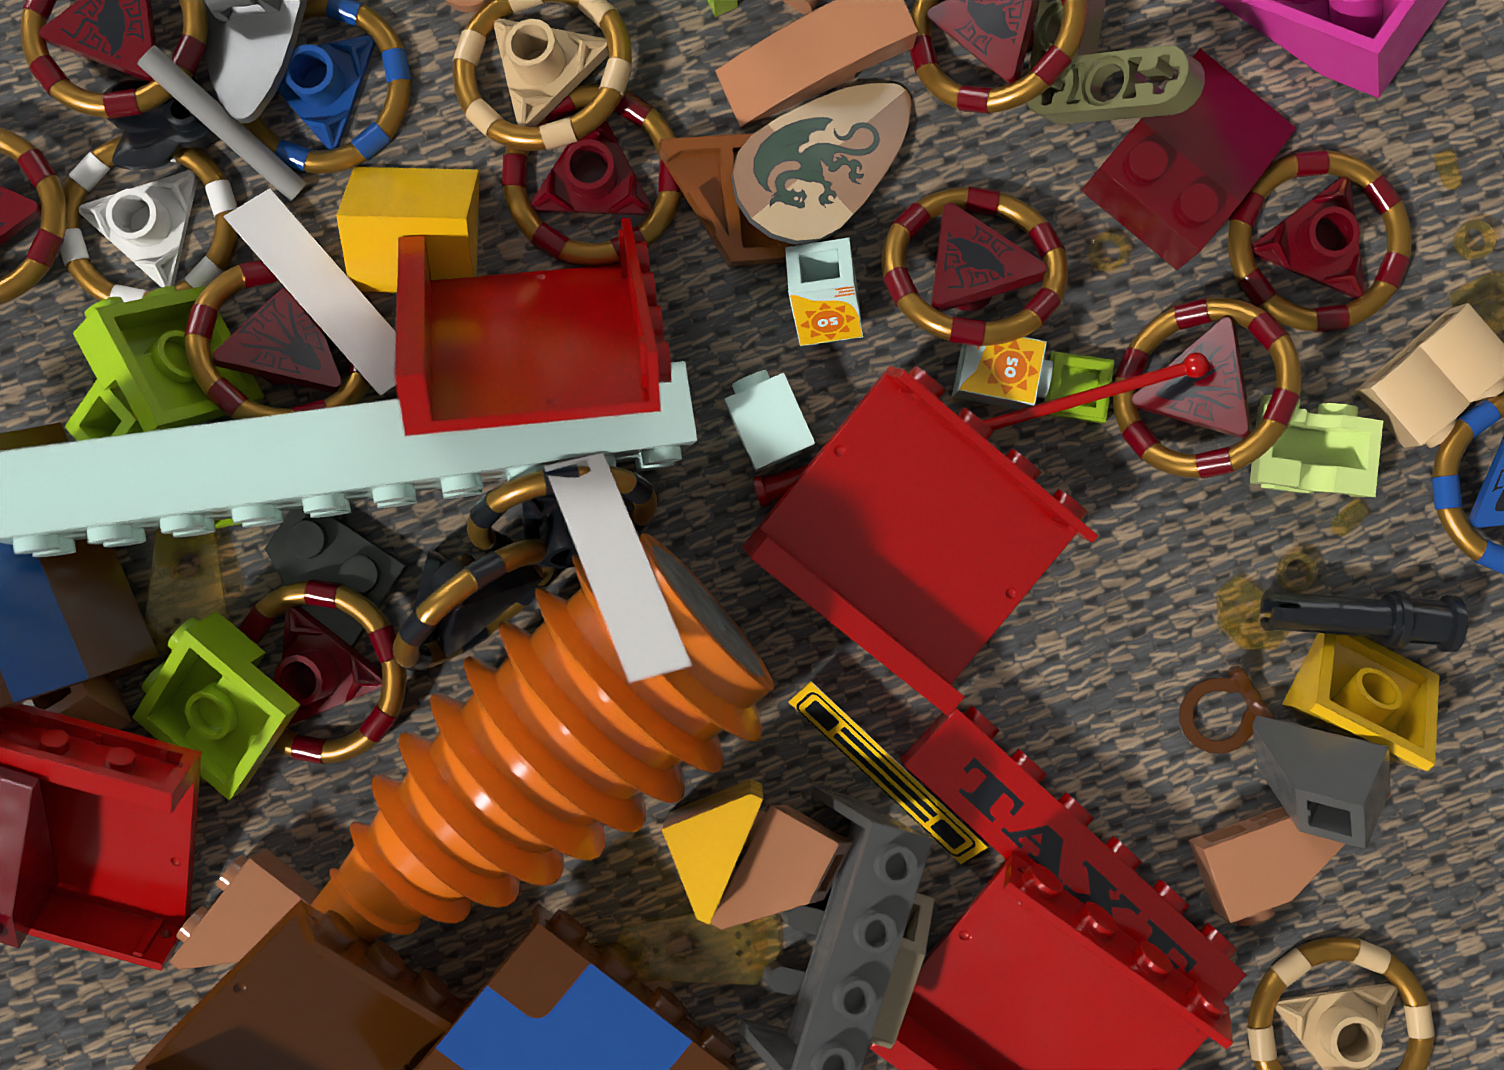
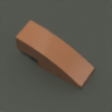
[715,0,918,129]

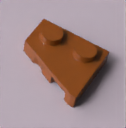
[658,133,793,267]

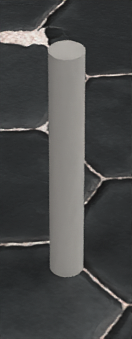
[137,45,307,201]

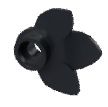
[103,75,218,170]

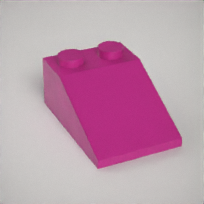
[1215,0,1448,98]

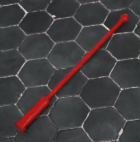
[753,352,1209,507]

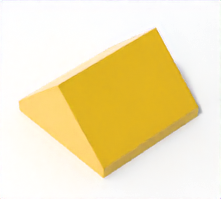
[336,167,480,293]
[1282,633,1439,771]
[661,779,763,924]

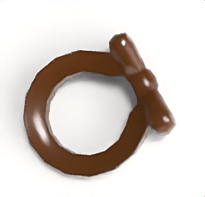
[1179,665,1275,754]

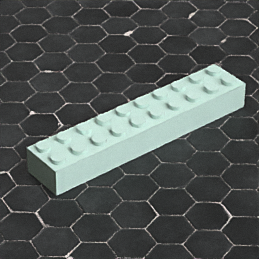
[0,361,698,557]

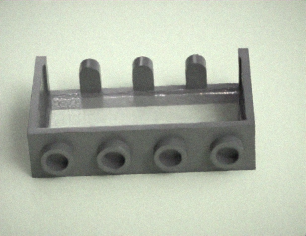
[738,786,933,1070]

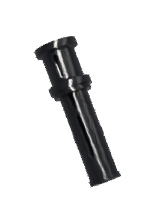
[1260,589,1468,653]

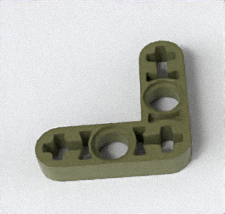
[1027,0,1205,124]

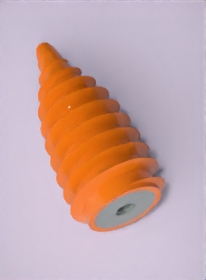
[310,533,774,944]

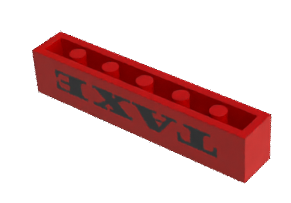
[899,705,1247,999]

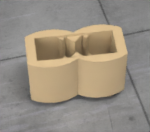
[1355,303,1504,448]

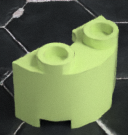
[1250,395,1383,497]

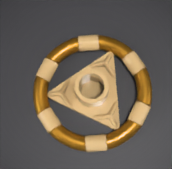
[453,0,632,151]
[1247,937,1435,1070]

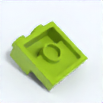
[73,286,265,432]
[132,611,300,801]

